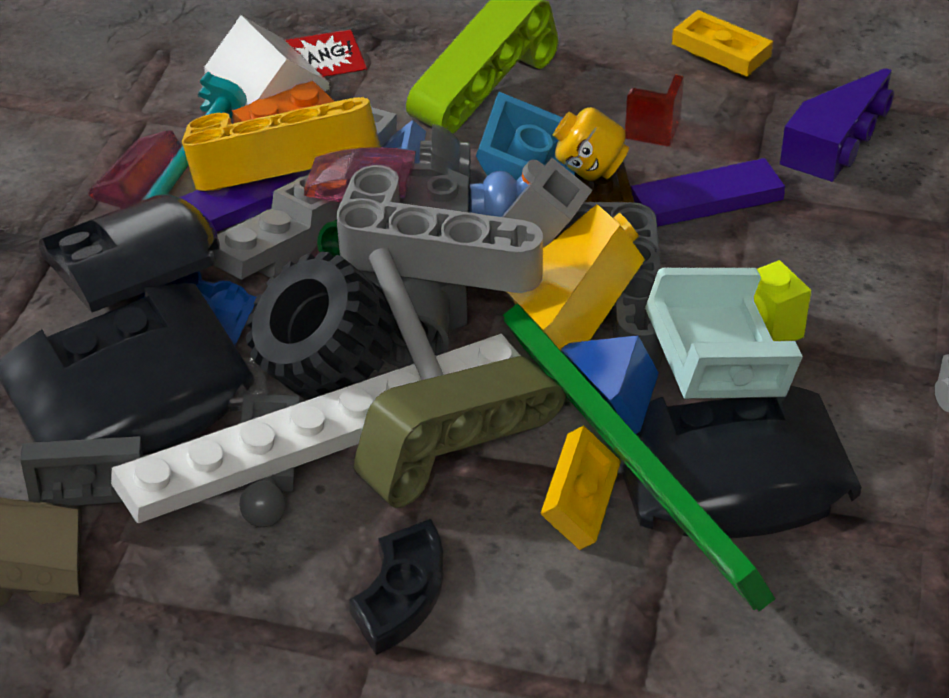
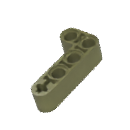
[353,356,566,508]

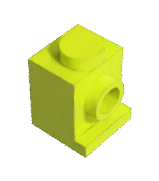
[754,260,811,341]

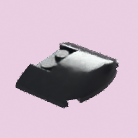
[38,194,220,313]
[0,283,254,457]
[615,385,862,538]

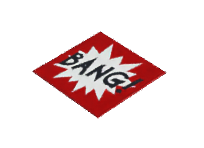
[285,29,367,77]

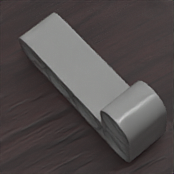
[336,165,543,293]

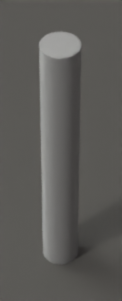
[369,248,444,380]

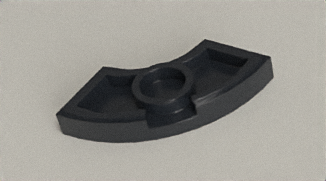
[349,519,443,655]

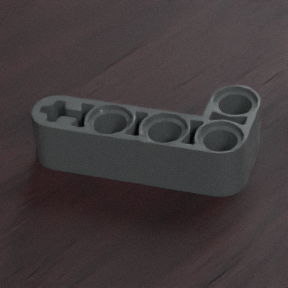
[558,202,663,369]

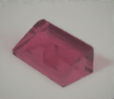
[88,130,182,208]

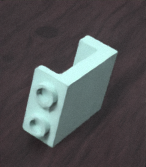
[645,268,803,399]

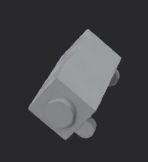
[502,158,592,248]

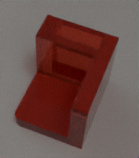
[625,74,684,147]

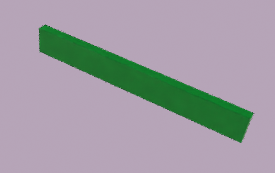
[503,303,776,612]

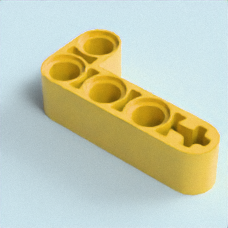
[182,97,381,191]

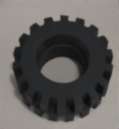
[246,252,396,400]

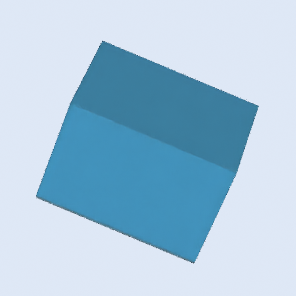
[476,92,575,180]

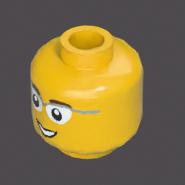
[553,107,629,181]

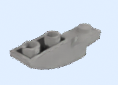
[212,162,358,279]

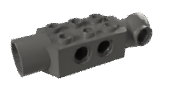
[360,124,471,368]

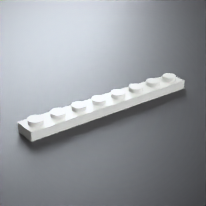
[111,334,521,524]

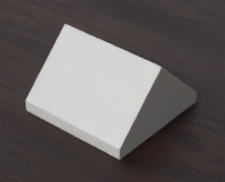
[204,15,329,106]

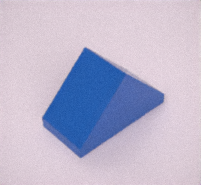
[560,335,659,434]

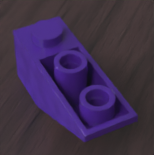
[780,68,894,182]

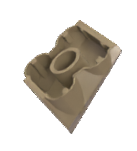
[0,497,81,606]

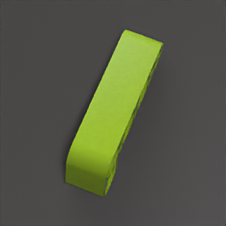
[406,0,558,133]

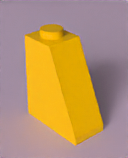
[505,204,645,351]

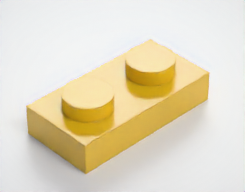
[672,10,773,76]
[540,425,621,550]

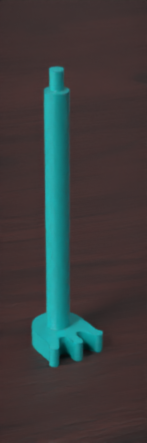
[142,72,247,200]

